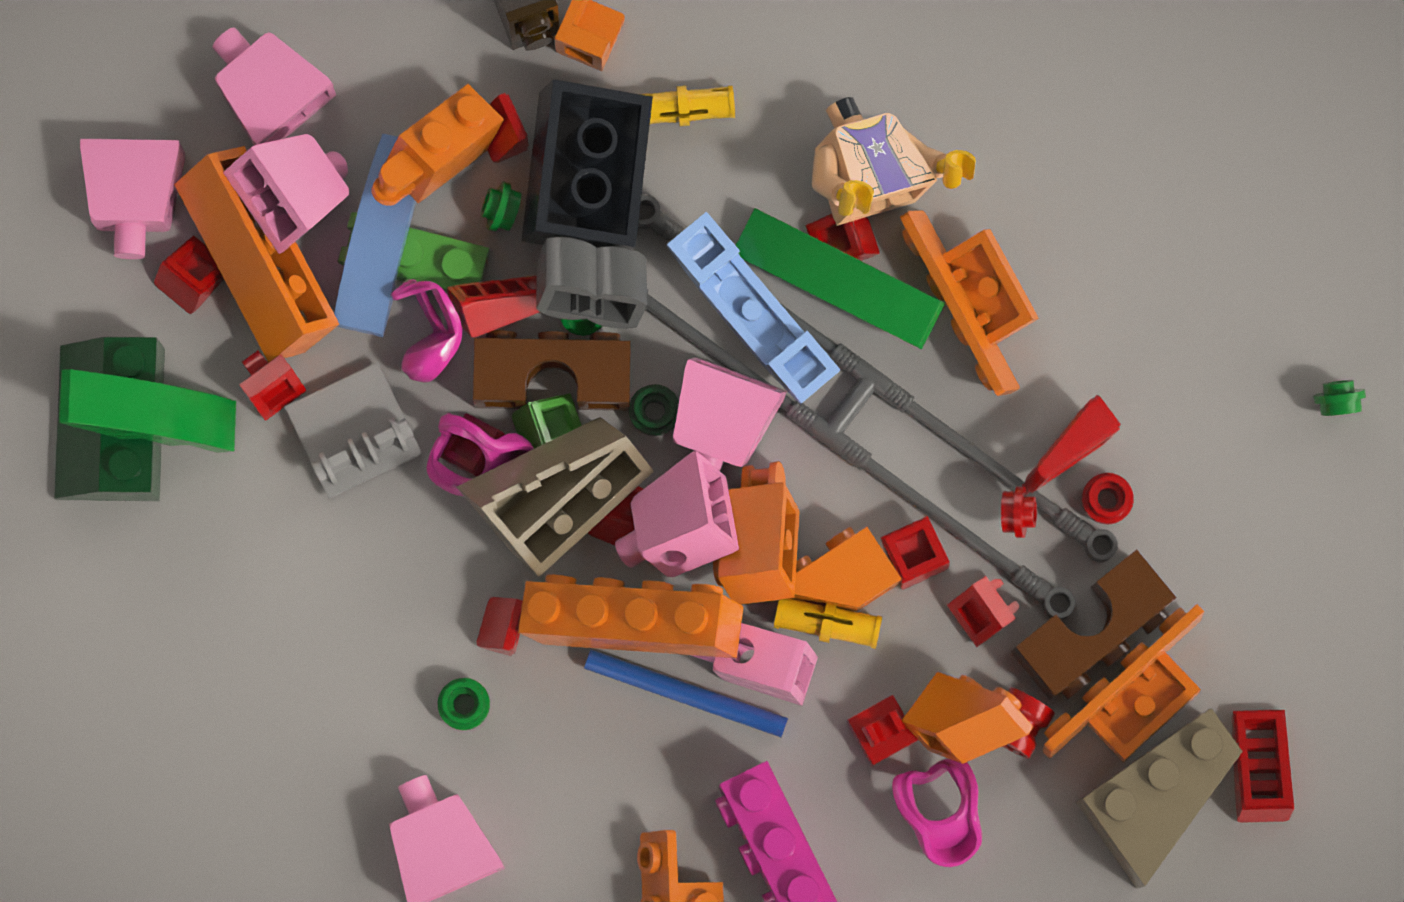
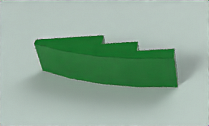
[735,208,945,350]
[59,369,236,453]

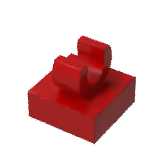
[239,350,307,421]
[947,576,1020,647]
[847,694,918,766]

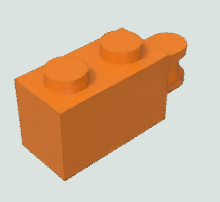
[371,84,504,206]
[713,461,800,605]

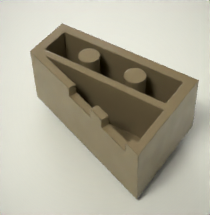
[456,417,654,577]
[1075,708,1242,889]

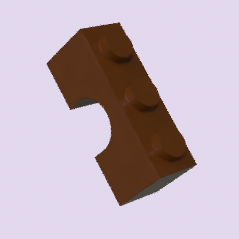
[473,330,631,411]
[1011,549,1177,700]

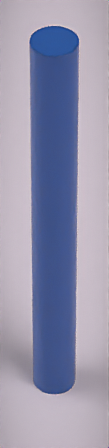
[584,649,788,738]

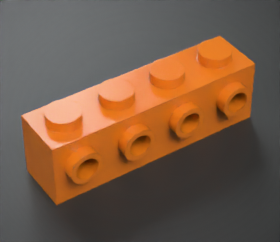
[174,146,340,363]
[518,574,744,658]

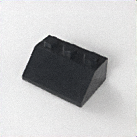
[521,79,653,249]

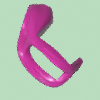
[390,279,462,383]
[426,412,534,496]
[892,758,982,867]

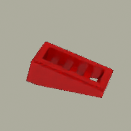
[447,276,539,338]
[1021,395,1121,494]
[1231,710,1295,823]

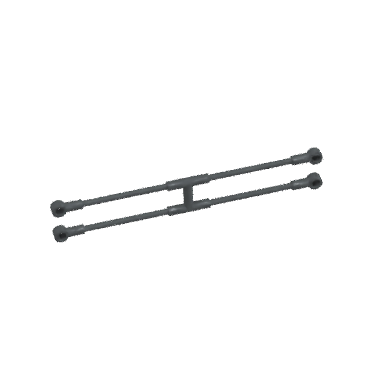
[638,195,1118,620]

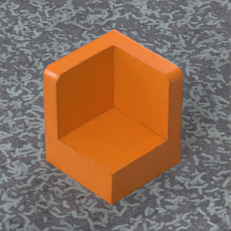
[555,0,625,71]

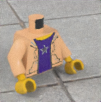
[811,97,976,226]

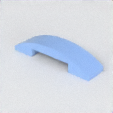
[666,211,840,404]

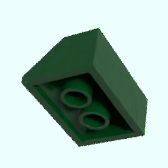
[54,337,165,501]

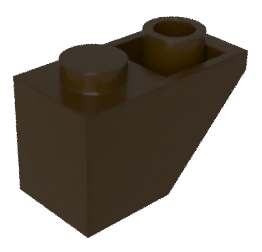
[494,0,560,51]

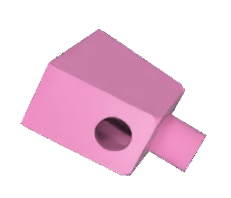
[212,27,336,146]
[223,134,349,254]
[80,139,185,259]
[673,357,787,471]
[615,450,739,577]
[691,623,818,706]
[389,775,505,902]

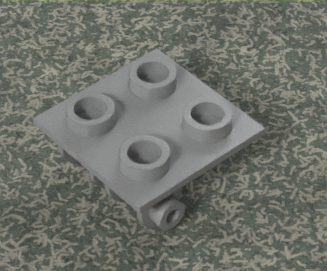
[285,362,422,499]

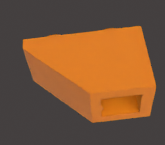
[791,527,902,612]
[902,672,1033,764]

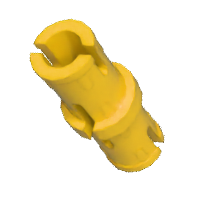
[634,85,735,127]
[774,598,882,649]

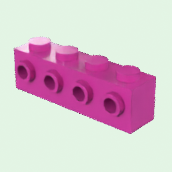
[714,761,837,902]

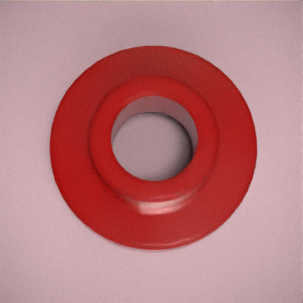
[1081,473,1134,525]
[1001,486,1037,538]

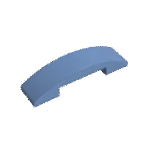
[334,134,416,337]

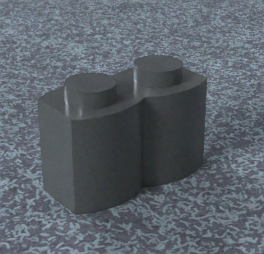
[536,237,647,329]

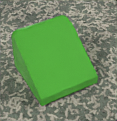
[512,393,582,449]

